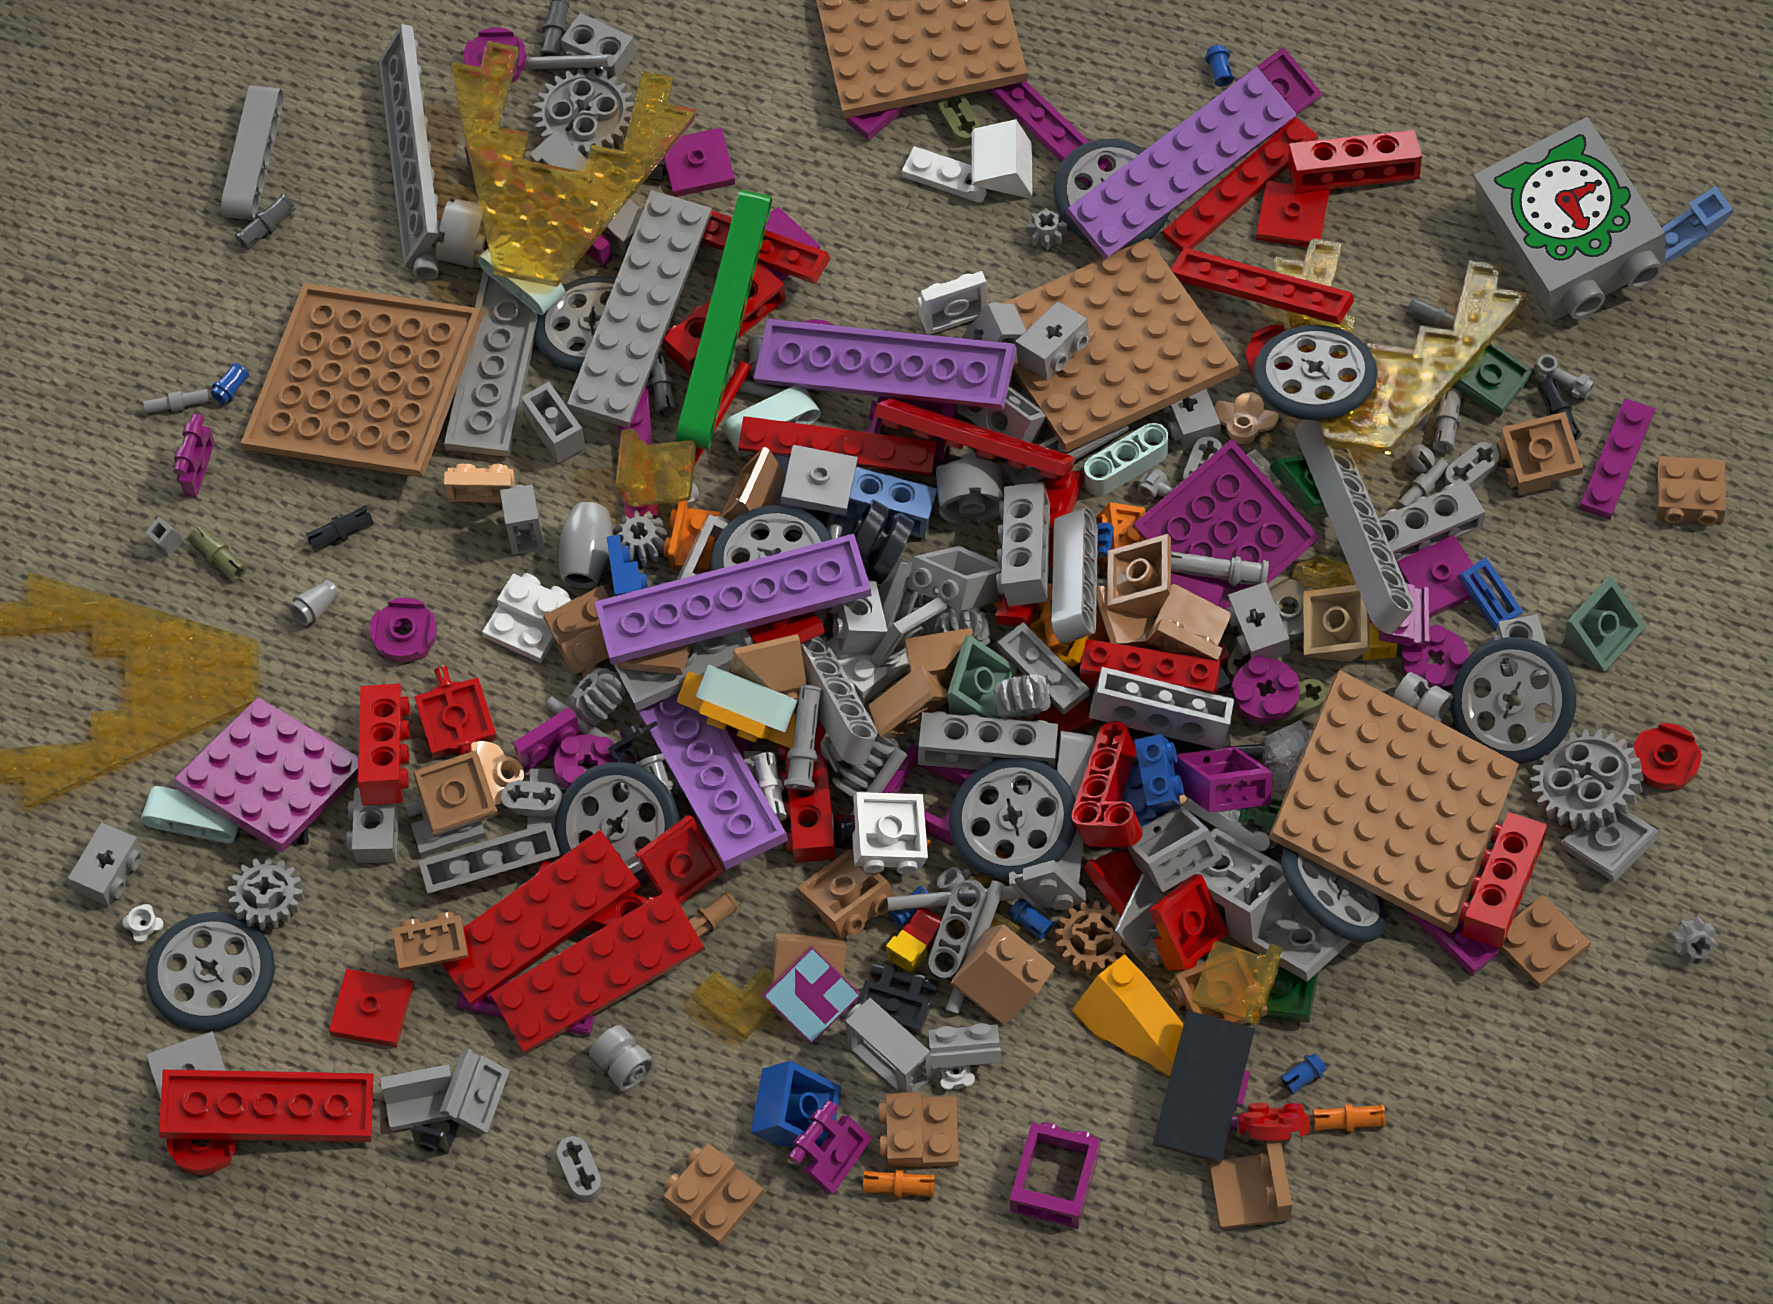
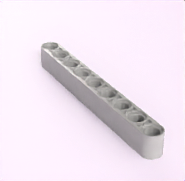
[1295,418,1415,634]

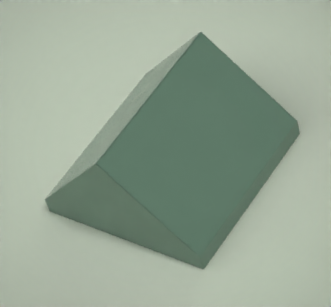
[1563,576,1646,671]
[947,635,1017,719]

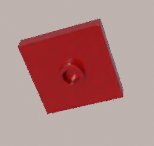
[1256,181,1330,249]
[746,612,825,644]
[634,815,725,904]
[329,969,414,1047]

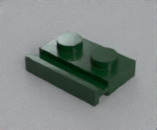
[1238,798,1283,833]

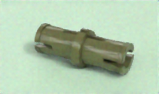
[188,525,247,582]

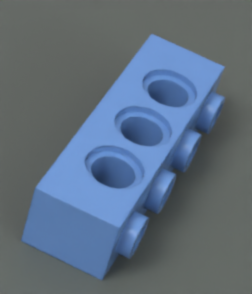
[835,466,937,539]

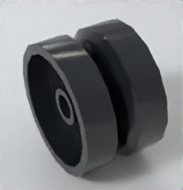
[849,499,914,585]

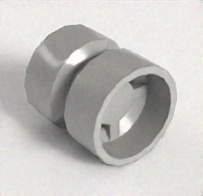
[1393,672,1453,722]
[589,1025,655,1091]

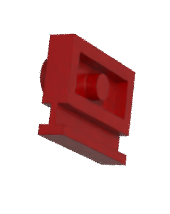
[1083,850,1142,917]

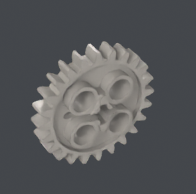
[533,68,636,160]
[1530,729,1643,830]

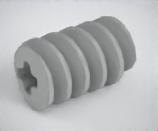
[831,732,901,797]

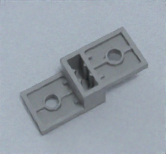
[1182,828,1351,981]

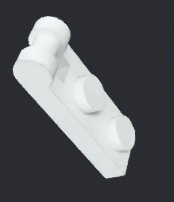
[902,146,987,203]
[1184,798,1278,852]

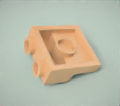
[444,464,515,503]

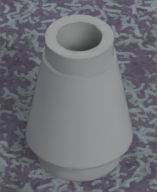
[289,580,339,626]

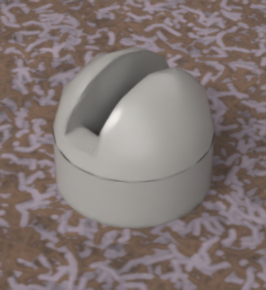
[413,253,439,279]
[1406,444,1435,473]

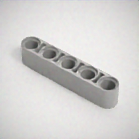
[221,85,284,220]
[1052,507,1098,644]
[801,637,877,765]
[1045,731,1095,884]

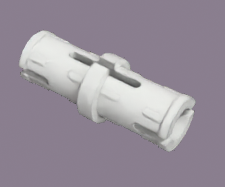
[753,752,786,822]

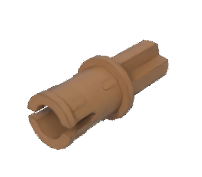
[689,891,739,937]

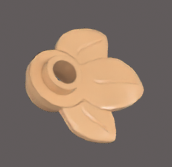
[1214,392,1279,444]
[470,741,524,806]

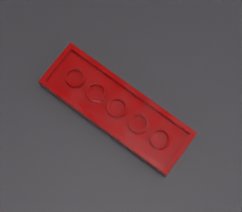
[874,398,1076,479]
[441,829,641,1007]
[490,889,706,1054]
[159,1069,374,1142]

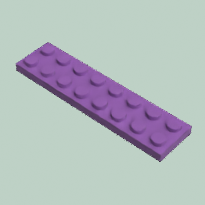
[1065,67,1297,260]
[753,319,1017,409]
[594,534,872,665]
[617,674,788,870]

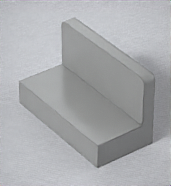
[878,556,918,629]
[380,1064,452,1131]

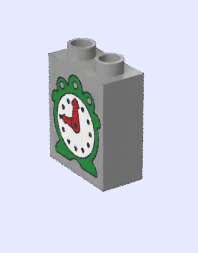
[1474,117,1666,321]

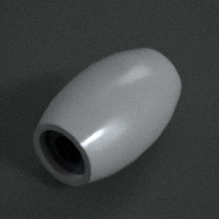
[558,502,613,589]

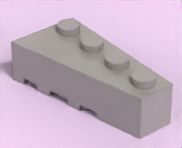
[529,130,644,257]

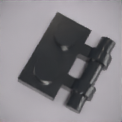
[856,962,939,1035]

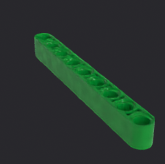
[676,190,772,450]

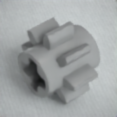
[1027,208,1067,250]
[1672,916,1718,962]

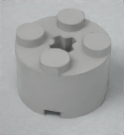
[436,198,493,269]
[936,452,1004,524]

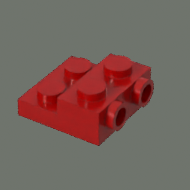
[1149,874,1229,972]

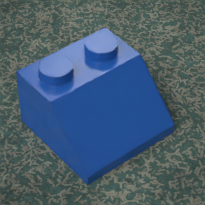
[751,1061,841,1148]

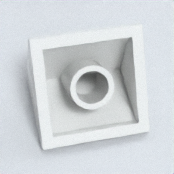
[972,119,1032,198]

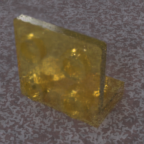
[615,429,696,507]
[1192,941,1283,1025]

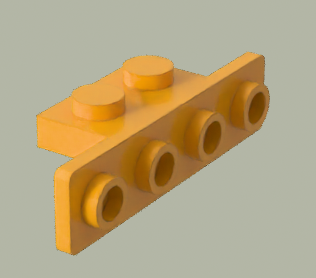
[677,672,797,748]

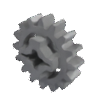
[228,857,304,930]

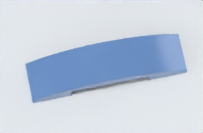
[1661,186,1734,263]

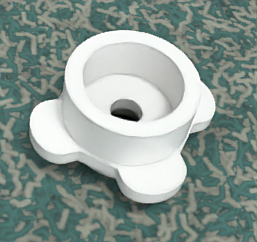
[123,904,164,943]
[938,1065,975,1090]

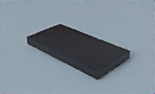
[1152,1010,1255,1164]

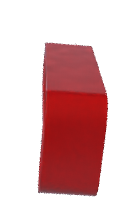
[1072,721,1143,847]

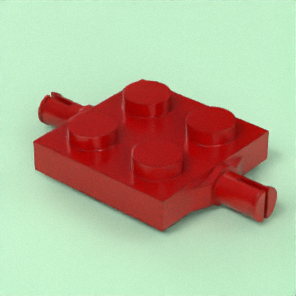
[414,665,497,759]

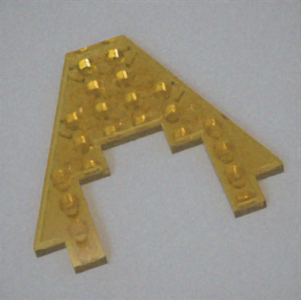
[451,41,696,287]
[1274,239,1526,455]
[0,573,259,810]

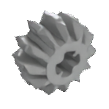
[613,510,668,568]
[933,607,991,645]
[568,668,626,725]
[993,674,1051,719]

